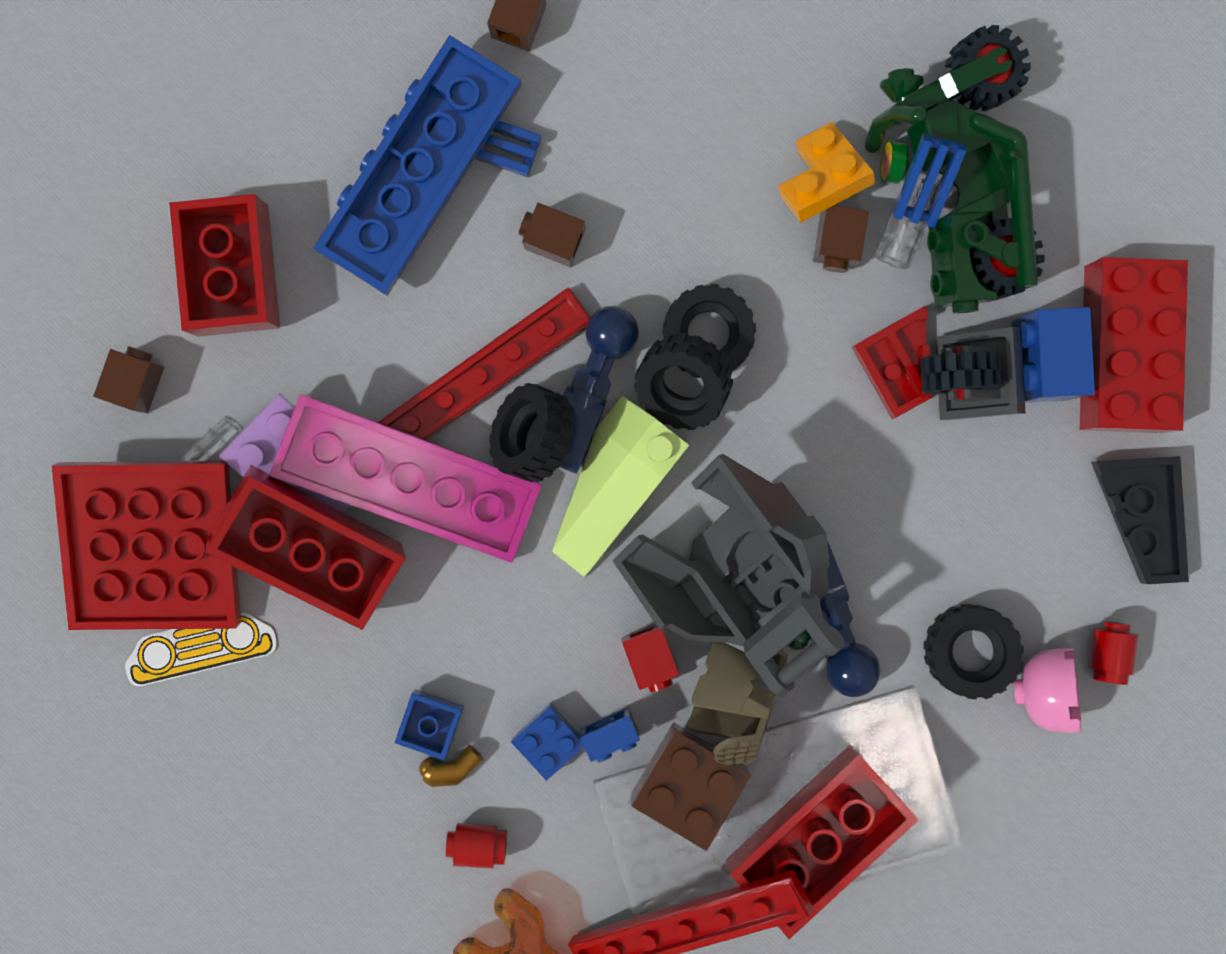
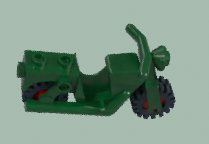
[865,25,1045,314]

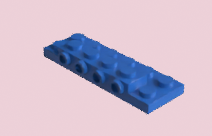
[313,35,522,296]

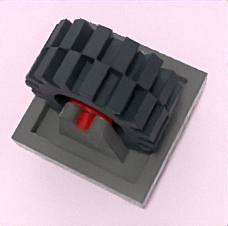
[920,327,1026,420]

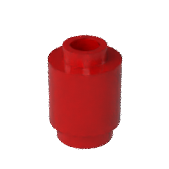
[1089,621,1139,685]
[445,823,507,869]

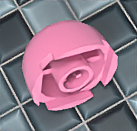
[1014,648,1082,733]

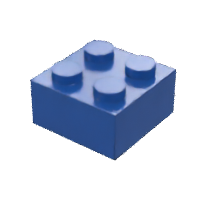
[394,689,464,760]
[511,702,584,781]
[580,707,640,763]

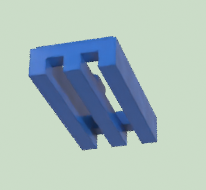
[475,121,542,177]
[893,134,967,228]

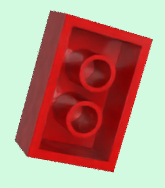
[169,194,280,337]

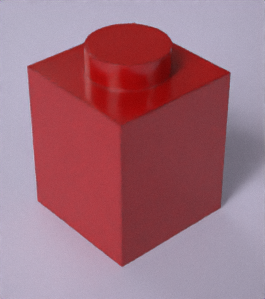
[621,625,679,693]

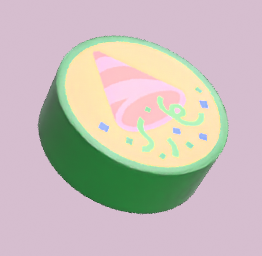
[880,140,909,184]

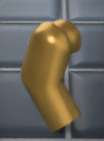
[419,745,483,787]

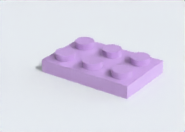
[219,393,350,512]

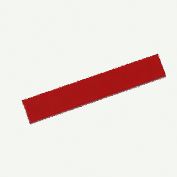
[378,287,590,440]
[568,870,813,954]

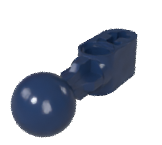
[560,306,639,474]
[819,540,881,697]

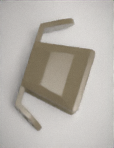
[687,642,788,765]

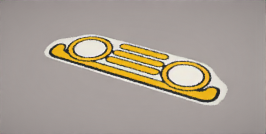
[125,612,277,686]

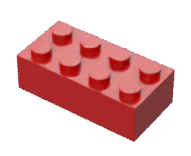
[1079,257,1188,433]
[205,465,406,630]
[725,745,919,940]

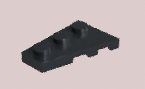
[1091,456,1189,584]

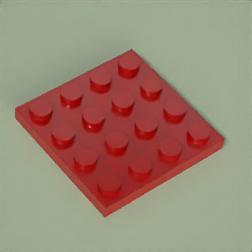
[51,461,241,630]

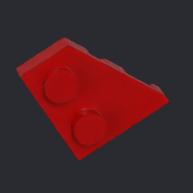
[852,306,932,419]

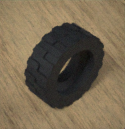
[662,284,756,378]
[634,333,733,430]
[489,383,575,482]
[923,604,1024,700]

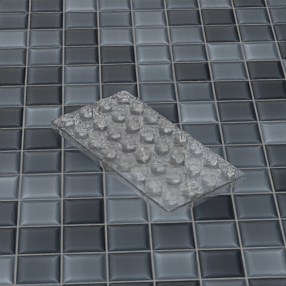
[593,685,965,918]

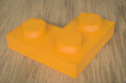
[778,122,875,223]

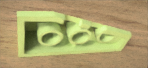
[552,396,689,577]

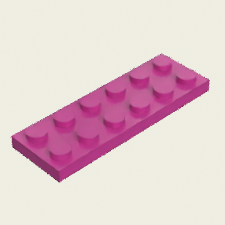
[269,393,542,563]

